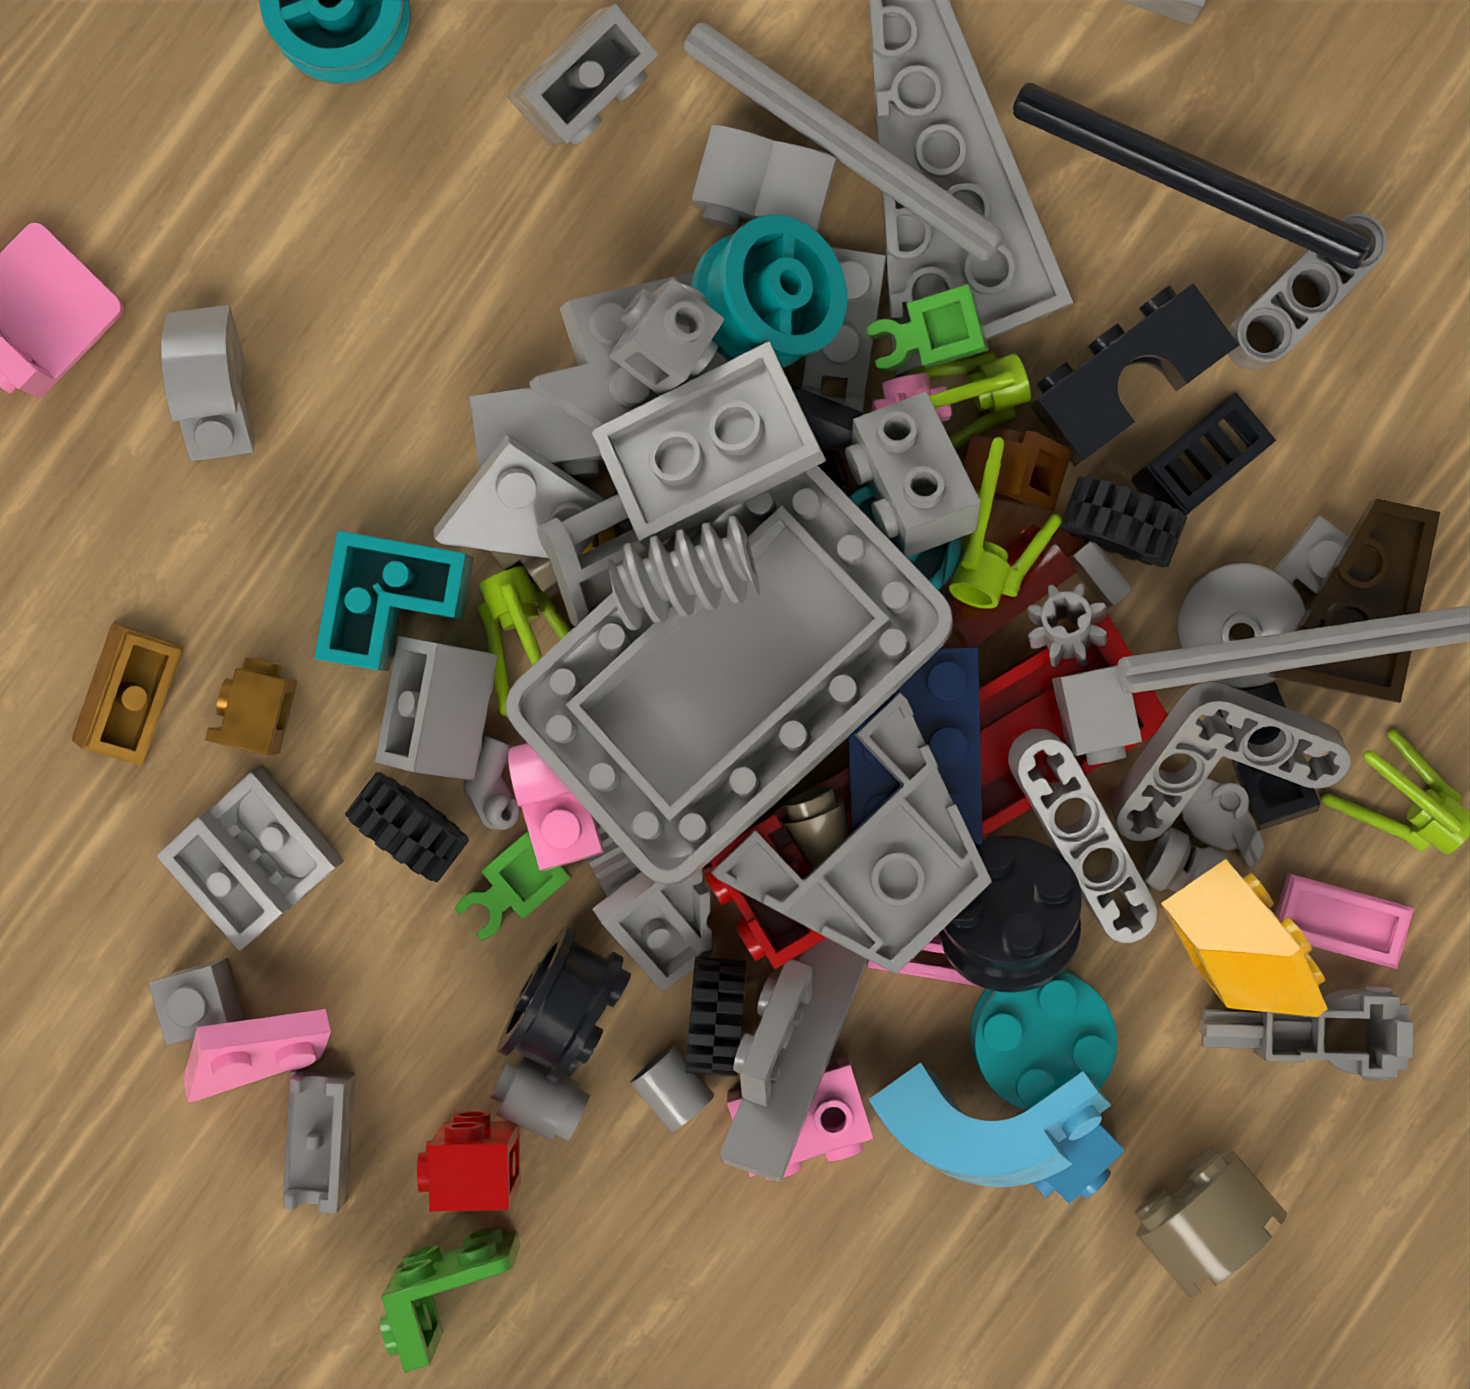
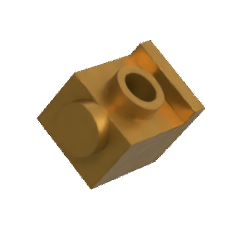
[205,656,297,756]

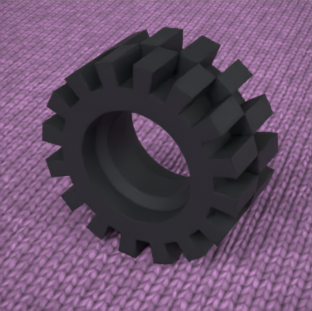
[1059,477,1187,568]
[345,771,469,882]
[686,956,746,1077]

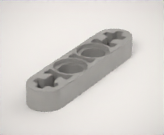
[1008,729,1158,943]

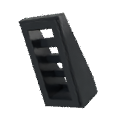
[1132,392,1277,516]

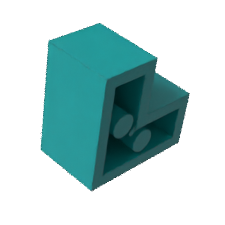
[314,530,474,671]

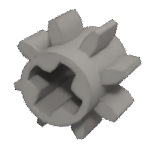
[1028,584,1107,667]

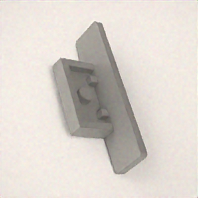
[720,938,868,1182]

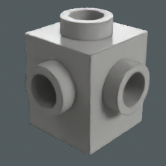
[609,278,725,396]

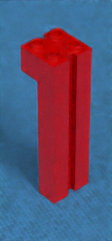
[702,613,1168,969]

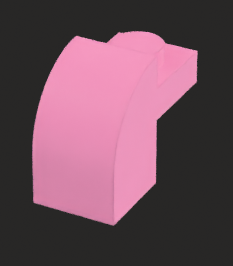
[508,743,605,871]

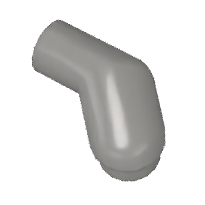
[464,734,521,830]

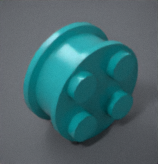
[259,0,411,84]
[692,214,847,368]
[969,970,1117,1110]

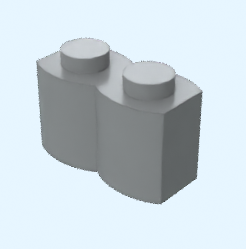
[692,124,836,233]

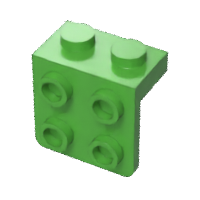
[380,1226,521,1373]

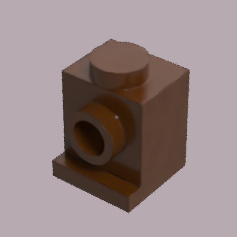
[963,429,1072,511]

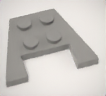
[710,693,992,974]

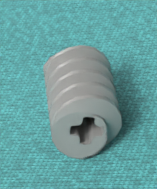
[609,515,759,630]

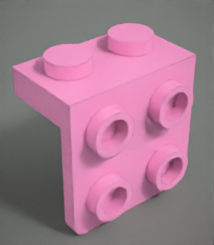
[0,223,124,399]

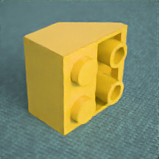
[1161,859,1328,1017]

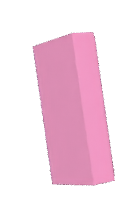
[1275,873,1414,969]

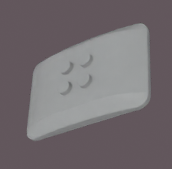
[506,466,953,885]

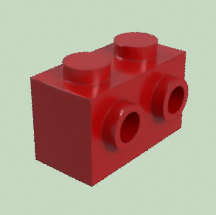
[417,1111,521,1212]

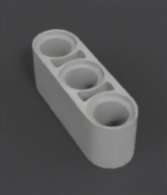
[1228,213,1388,371]

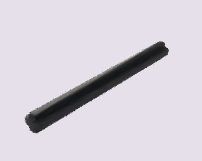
[1013,83,1372,269]

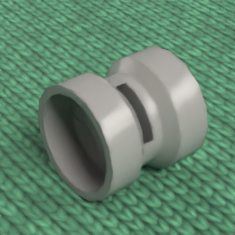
[1142,827,1229,893]

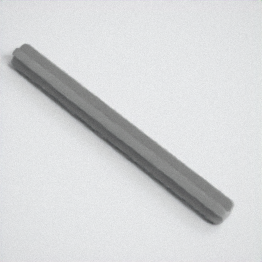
[683,22,1004,261]
[1117,605,1470,693]

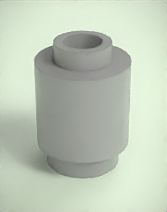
[490,1057,590,1141]

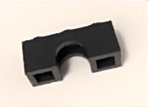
[1030,283,1239,466]

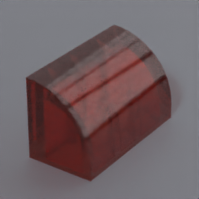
[939,524,1077,648]

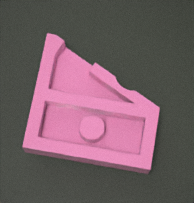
[183,1009,331,1102]

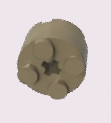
[1135,1147,1287,1297]

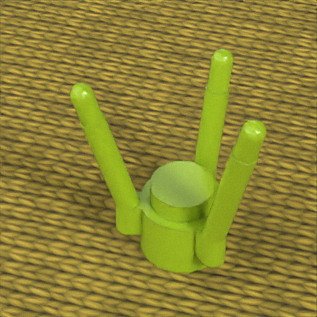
[900,351,1031,450]
[949,437,1062,609]
[477,566,571,716]
[1321,728,1470,855]

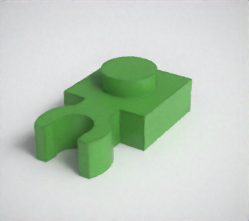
[866,284,989,372]
[454,831,573,940]

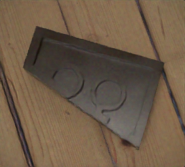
[1268,499,1440,703]

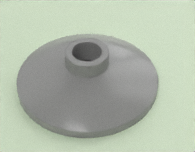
[1178,563,1306,688]

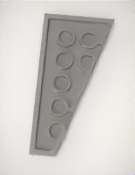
[868,0,1073,379]

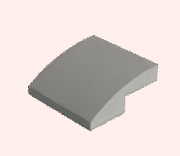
[157,766,344,952]

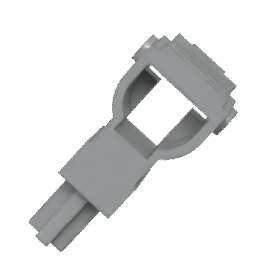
[1199,986,1414,1081]

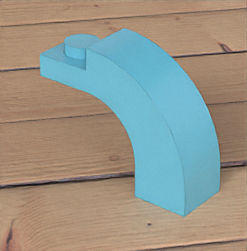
[868,1062,1111,1187]

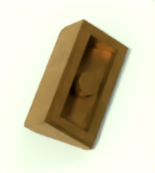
[72,622,184,766]

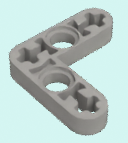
[1110,682,1350,841]

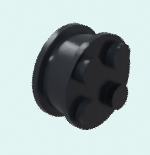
[939,836,1082,993]
[497,925,631,1082]

